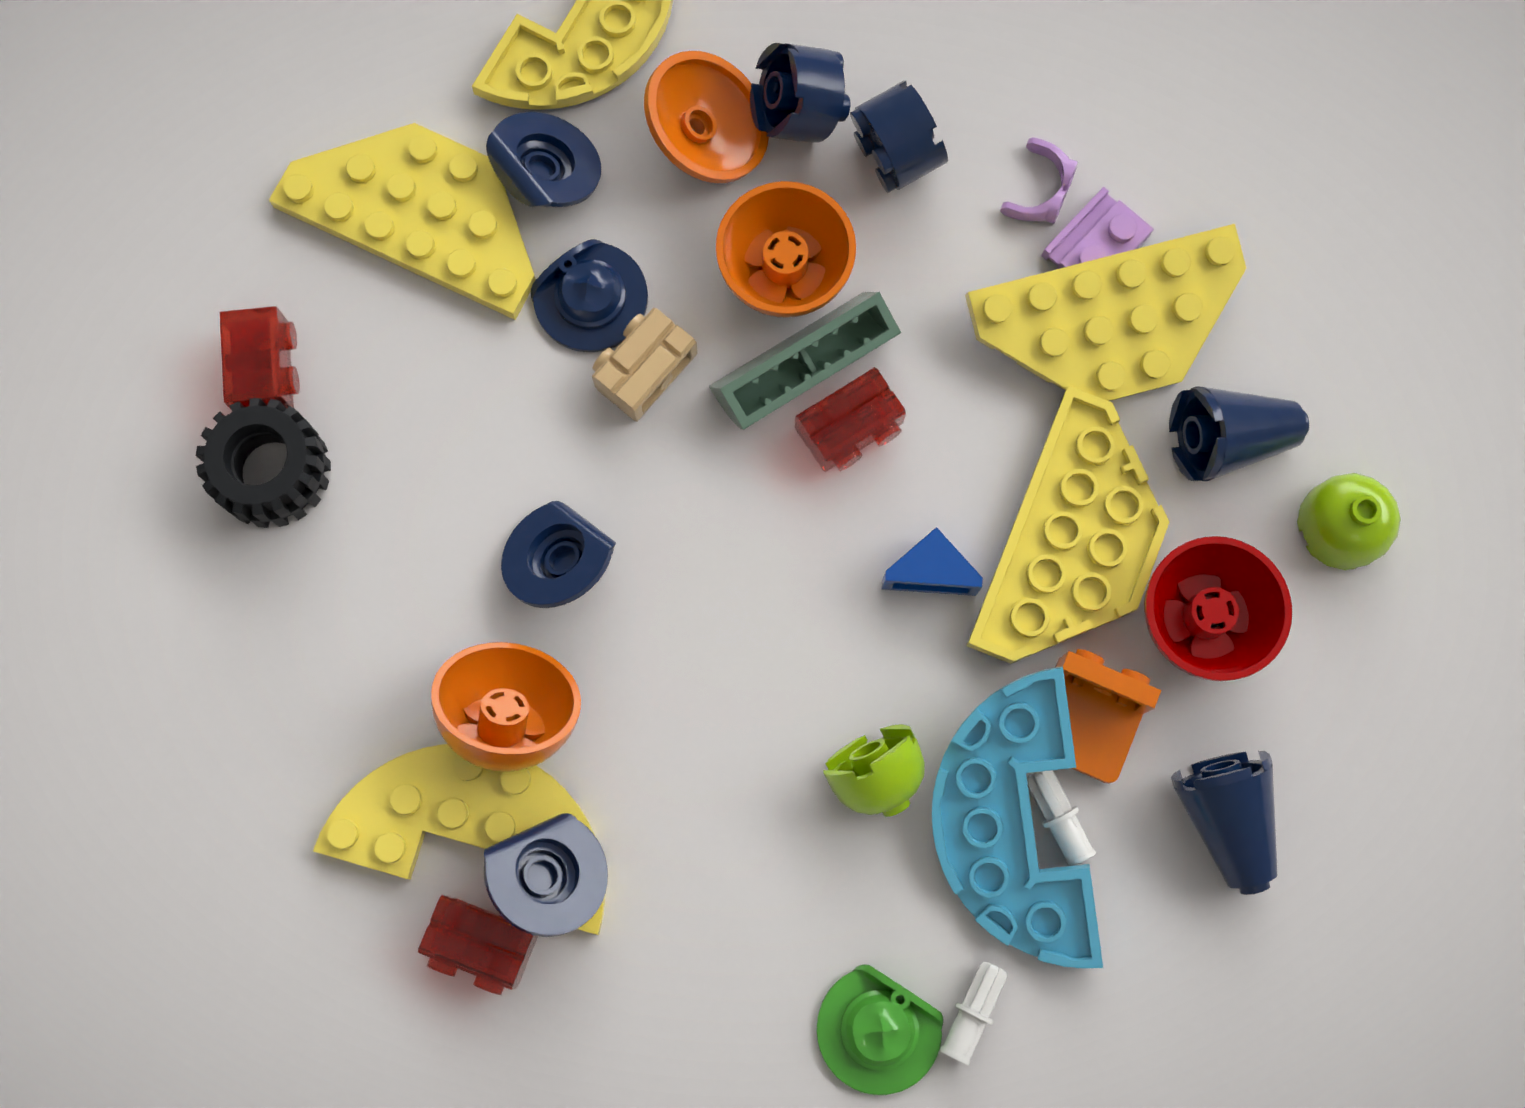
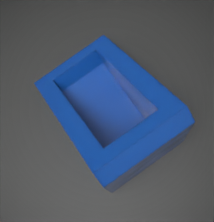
[881,527,983,596]

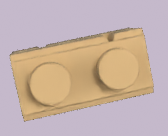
[592,307,698,422]

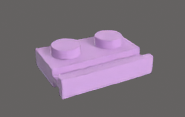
[1041,187,1154,269]

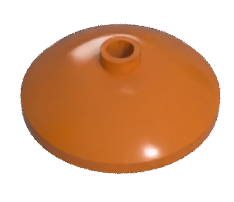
[644,51,769,183]

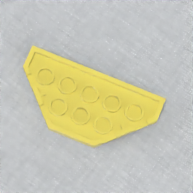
[269,123,536,320]
[965,224,1247,401]
[966,385,1170,664]

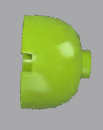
[1297,473,1401,570]
[823,724,925,817]

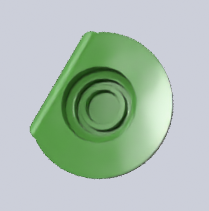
[817,964,943,1095]

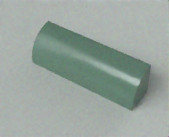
[709,292,902,430]

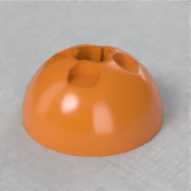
[716,181,856,318]
[431,642,581,772]

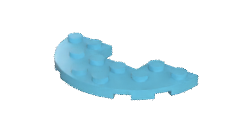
[932,666,1103,969]

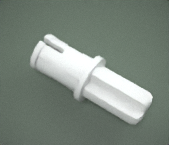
[1027,770,1096,866]
[940,961,1008,1065]

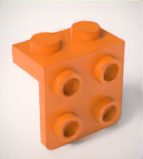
[1055,649,1162,784]

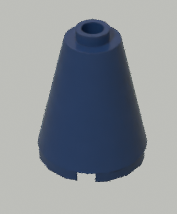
[1169,386,1309,481]
[1171,751,1278,895]

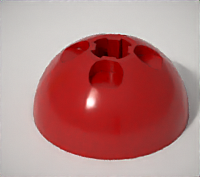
[1144,536,1292,681]

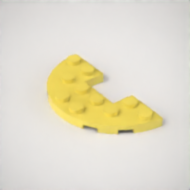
[472,0,673,110]
[313,744,606,935]

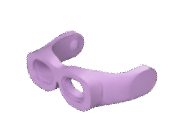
[1000,137,1078,224]

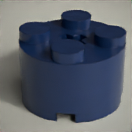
[750,43,851,143]
[850,80,948,193]

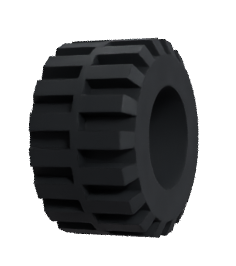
[195,398,331,528]

